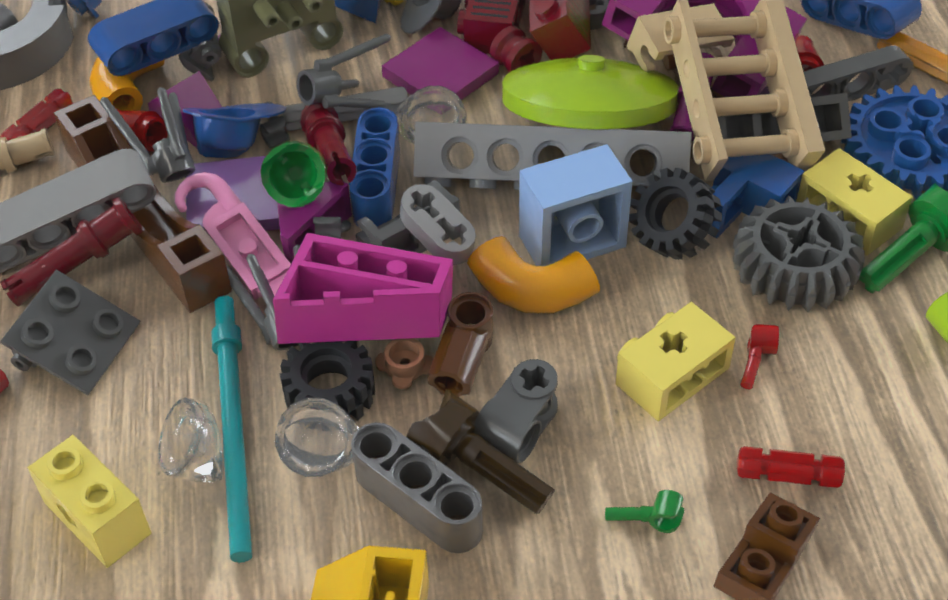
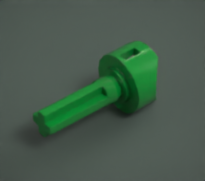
[260,141,327,207]
[859,183,948,294]

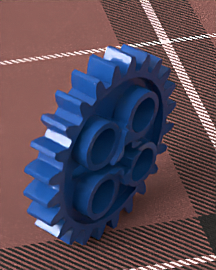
[840,85,948,199]

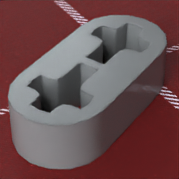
[400,184,476,265]

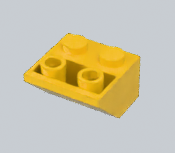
[311,545,429,600]

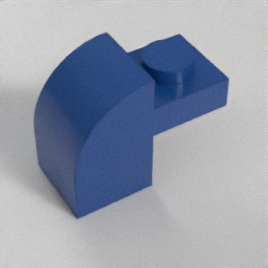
[708,154,804,239]

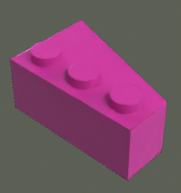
[273,233,453,344]

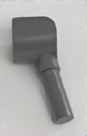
[259,101,290,148]
[313,217,351,239]

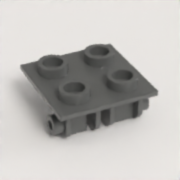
[0,270,141,395]

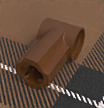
[427,292,493,397]

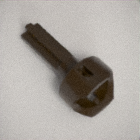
[406,389,555,515]

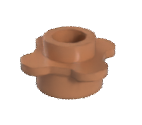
[375,338,434,389]

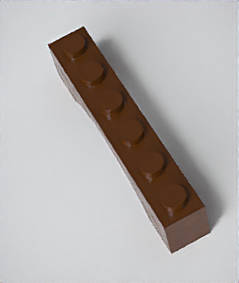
[53,95,232,313]

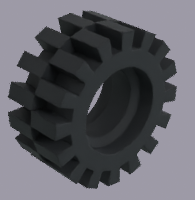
[629,168,722,260]
[280,341,375,430]

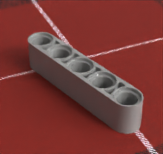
[0,149,156,273]

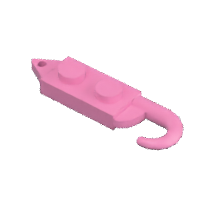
[175,172,291,300]

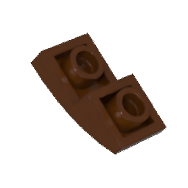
[713,492,820,600]

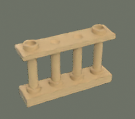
[664,0,826,181]

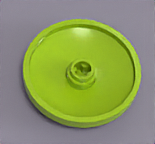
[502,55,678,130]

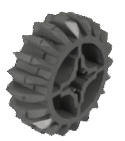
[732,195,865,312]

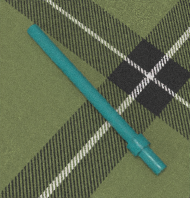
[211,296,252,563]

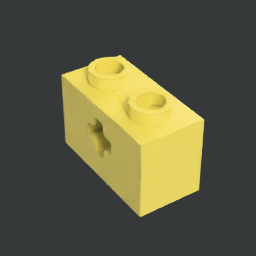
[796,148,913,256]
[615,302,736,422]
[27,435,152,568]

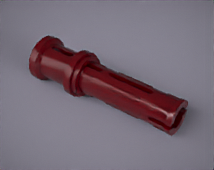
[300,103,357,185]
[0,196,144,307]

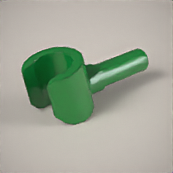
[605,490,685,533]

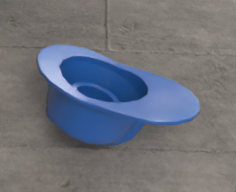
[183,103,287,158]

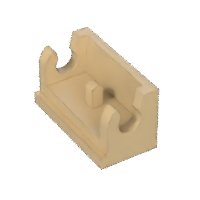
[626,3,735,72]

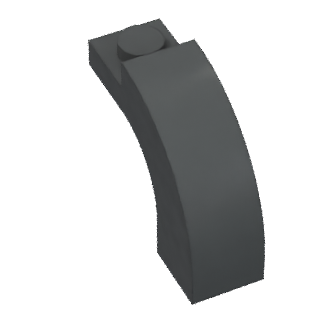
[0,0,74,90]

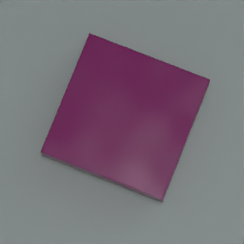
[381,27,499,114]

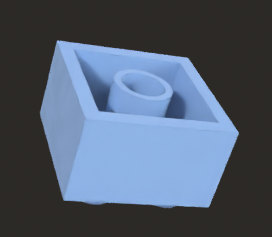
[519,144,633,266]

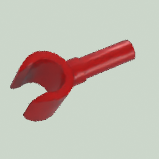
[740,324,779,390]

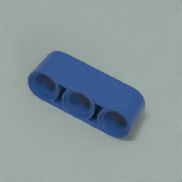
[88,0,219,76]
[801,0,922,39]
[349,107,400,227]

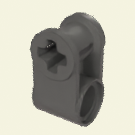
[473,359,558,463]

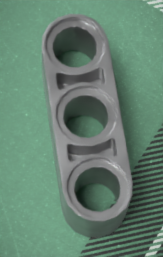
[351,422,483,553]

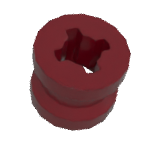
[490,26,543,73]

